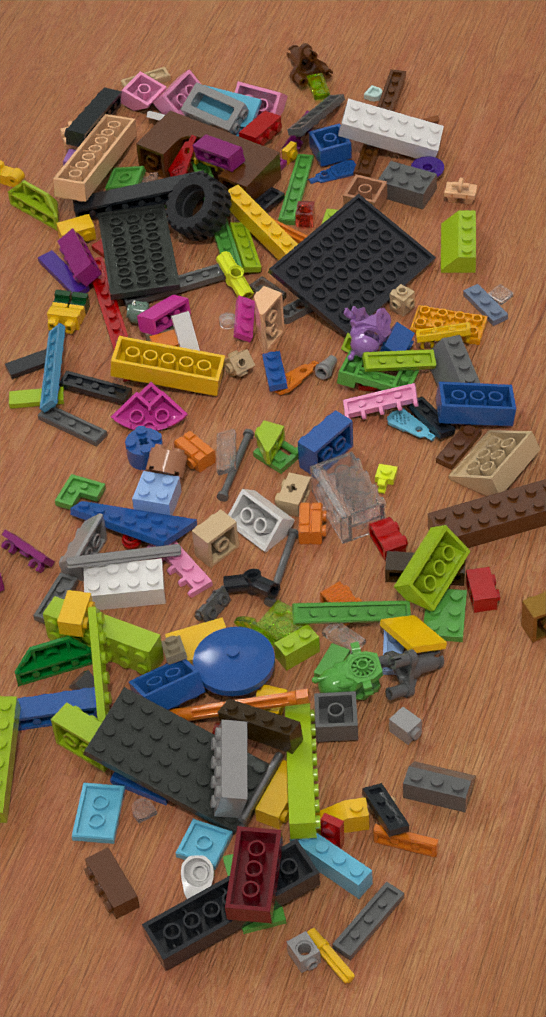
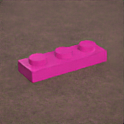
[234,296,255,342]

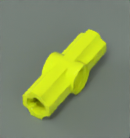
[216,251,254,298]

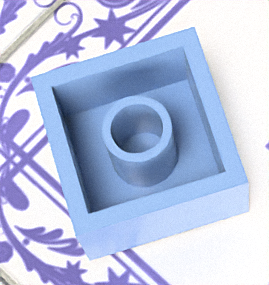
[132,471,182,515]

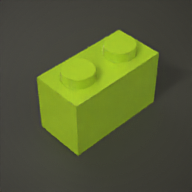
[274,624,320,671]

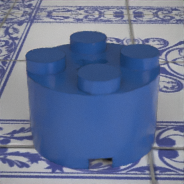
[125,426,163,470]

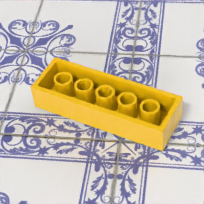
[110,336,225,396]

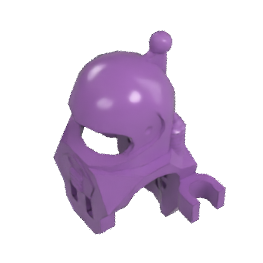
[344,306,391,361]

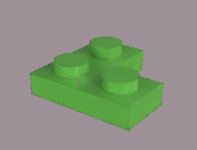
[55,474,106,510]

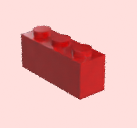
[239,110,282,146]

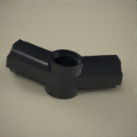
[223,569,281,599]

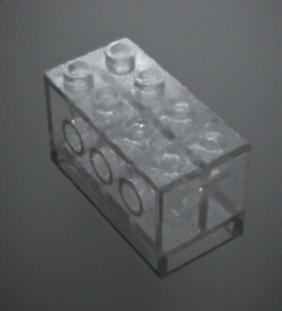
[310,452,386,544]

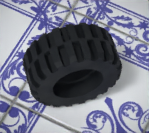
[165,172,232,241]

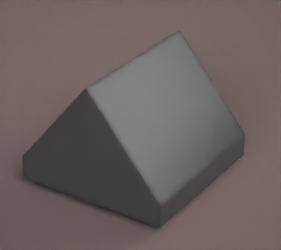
[69,670,95,690]

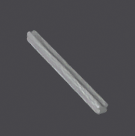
[66,544,181,569]

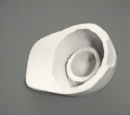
[181,855,214,899]

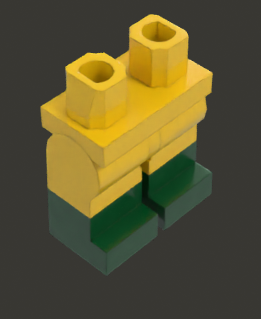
[47,289,90,334]

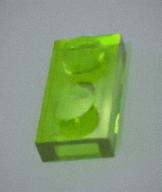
[306,73,330,100]

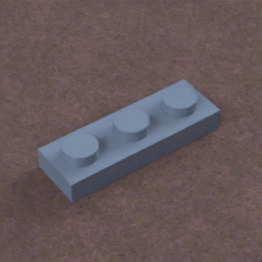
[463,284,508,326]

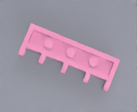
[343,383,419,419]
[147,541,213,598]

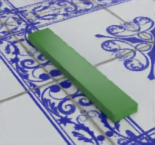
[278,154,314,225]
[292,600,411,625]

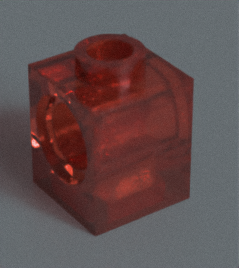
[296,201,315,228]

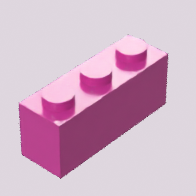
[137,295,191,335]

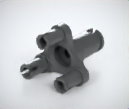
[373,649,444,700]

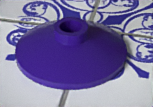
[411,156,444,177]

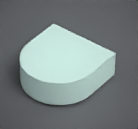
[364,85,383,102]

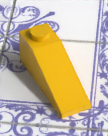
[255,760,289,830]
[316,797,369,835]

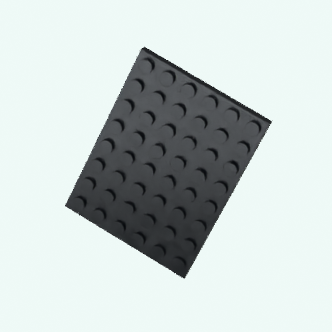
[268,193,436,337]

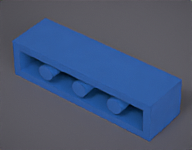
[18,687,97,731]

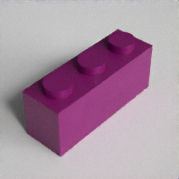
[192,135,245,172]

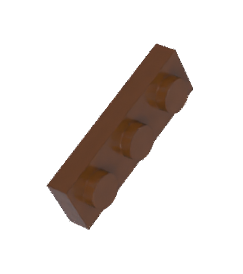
[436,424,482,470]

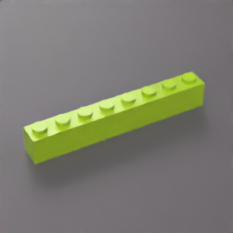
[285,703,321,839]

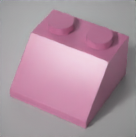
[121,71,166,111]

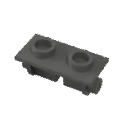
[194,585,231,622]

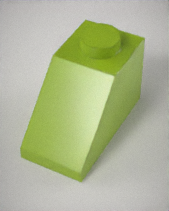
[255,421,285,465]

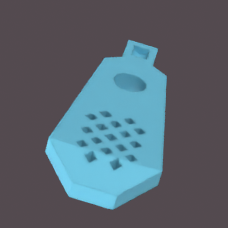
[387,408,436,441]

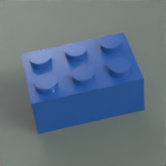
[298,410,354,478]
[129,659,205,710]

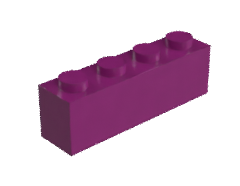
[57,228,102,287]

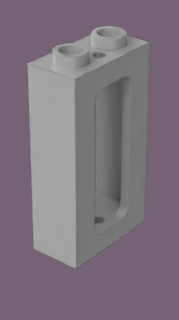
[181,82,249,135]

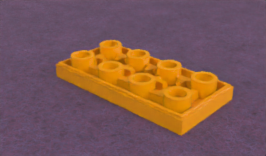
[410,305,488,345]

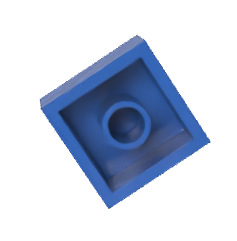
[309,123,352,167]

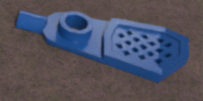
[308,160,356,184]

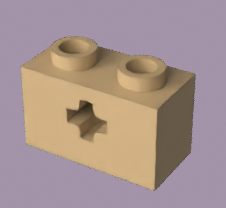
[275,472,311,517]

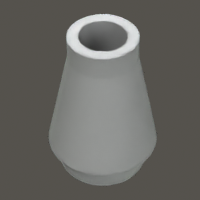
[315,355,337,379]

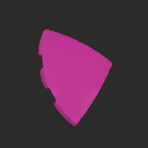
[111,382,188,431]

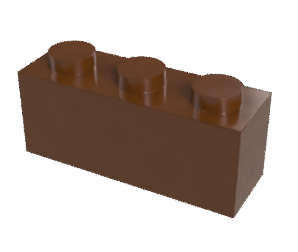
[84,847,140,919]

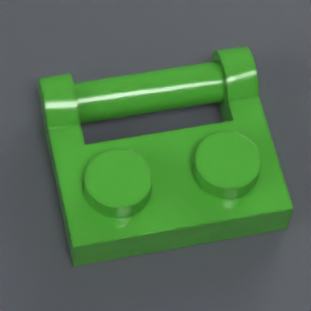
[253,440,299,474]

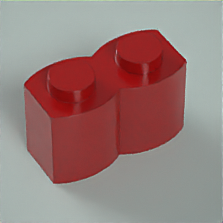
[369,517,408,560]

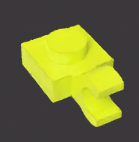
[375,464,398,494]

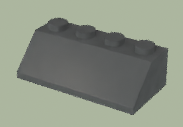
[430,335,480,388]

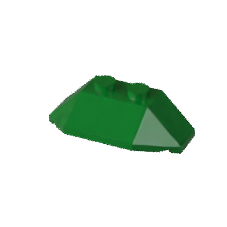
[14,636,93,687]

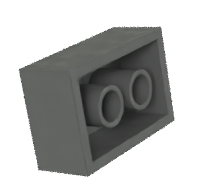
[378,161,437,209]

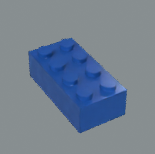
[436,382,516,426]

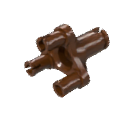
[287,43,333,87]

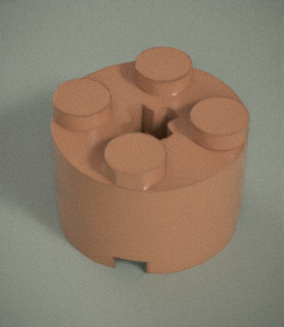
[146,444,188,479]

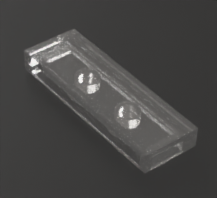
[216,429,236,475]

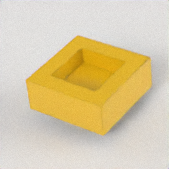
[282,141,298,165]

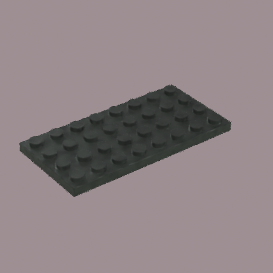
[98,203,181,300]
[84,687,269,835]

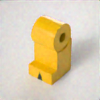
[0,161,25,187]

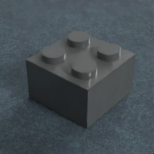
[314,691,358,742]

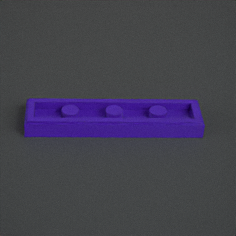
[38,250,89,294]

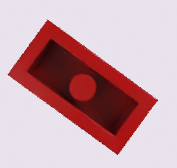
[466,567,501,613]

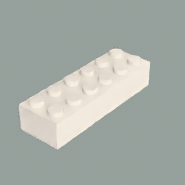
[338,98,444,159]

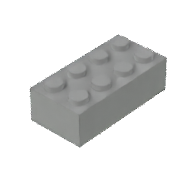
[211,720,247,818]

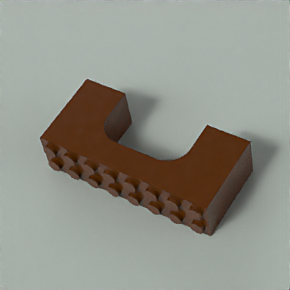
[136,111,281,200]

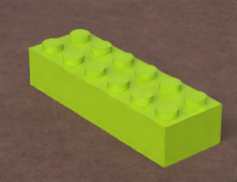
[43,596,164,675]
[0,696,21,823]

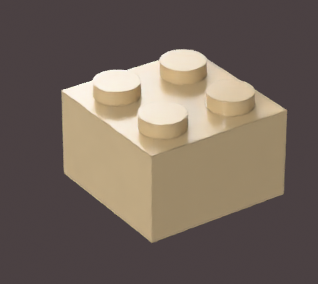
[192,510,239,568]

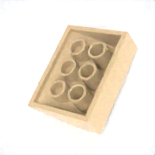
[448,430,541,496]

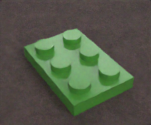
[424,589,467,642]

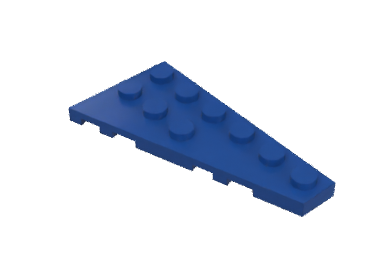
[70,501,197,546]

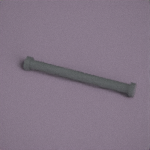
[217,429,254,502]
[264,528,298,607]

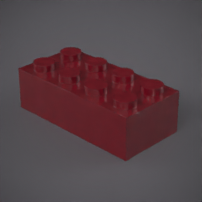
[225,826,283,924]

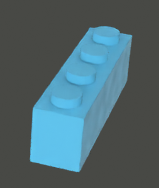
[290,833,373,899]

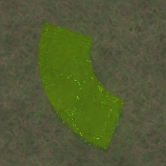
[234,616,284,646]

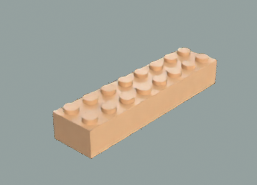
[53,114,136,202]

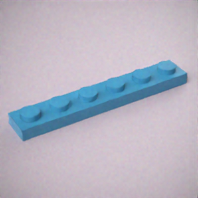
[40,323,65,412]

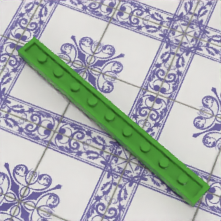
[192,161,243,268]

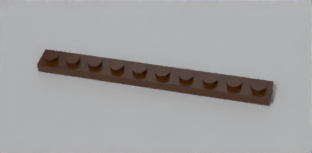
[353,69,406,177]

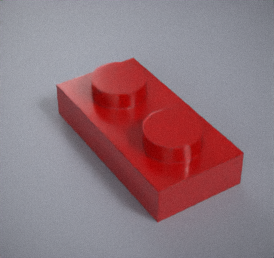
[320,813,344,849]

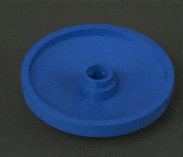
[193,627,275,696]

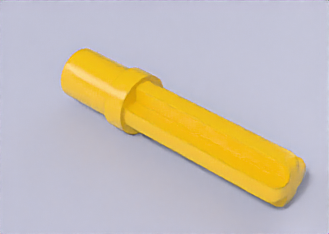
[307,928,355,984]

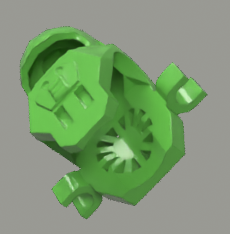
[312,641,383,700]

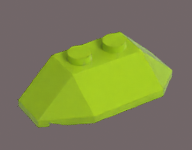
[8,180,60,231]

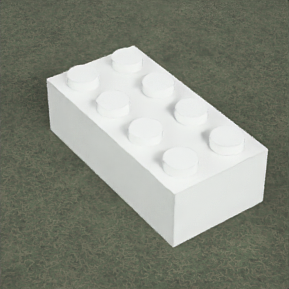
[83,558,166,610]

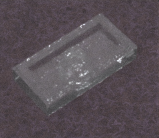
[322,623,366,654]

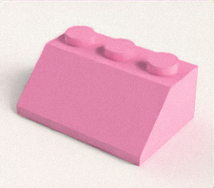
[153,69,201,115]
[235,81,287,116]

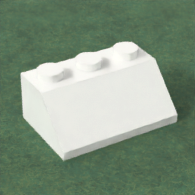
[228,489,295,552]

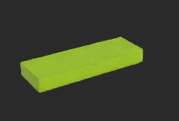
[9,387,64,409]

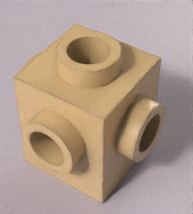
[389,284,415,317]
[224,349,255,377]

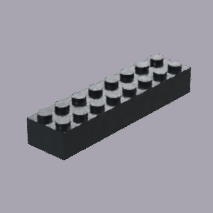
[142,839,320,971]

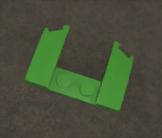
[337,348,420,391]

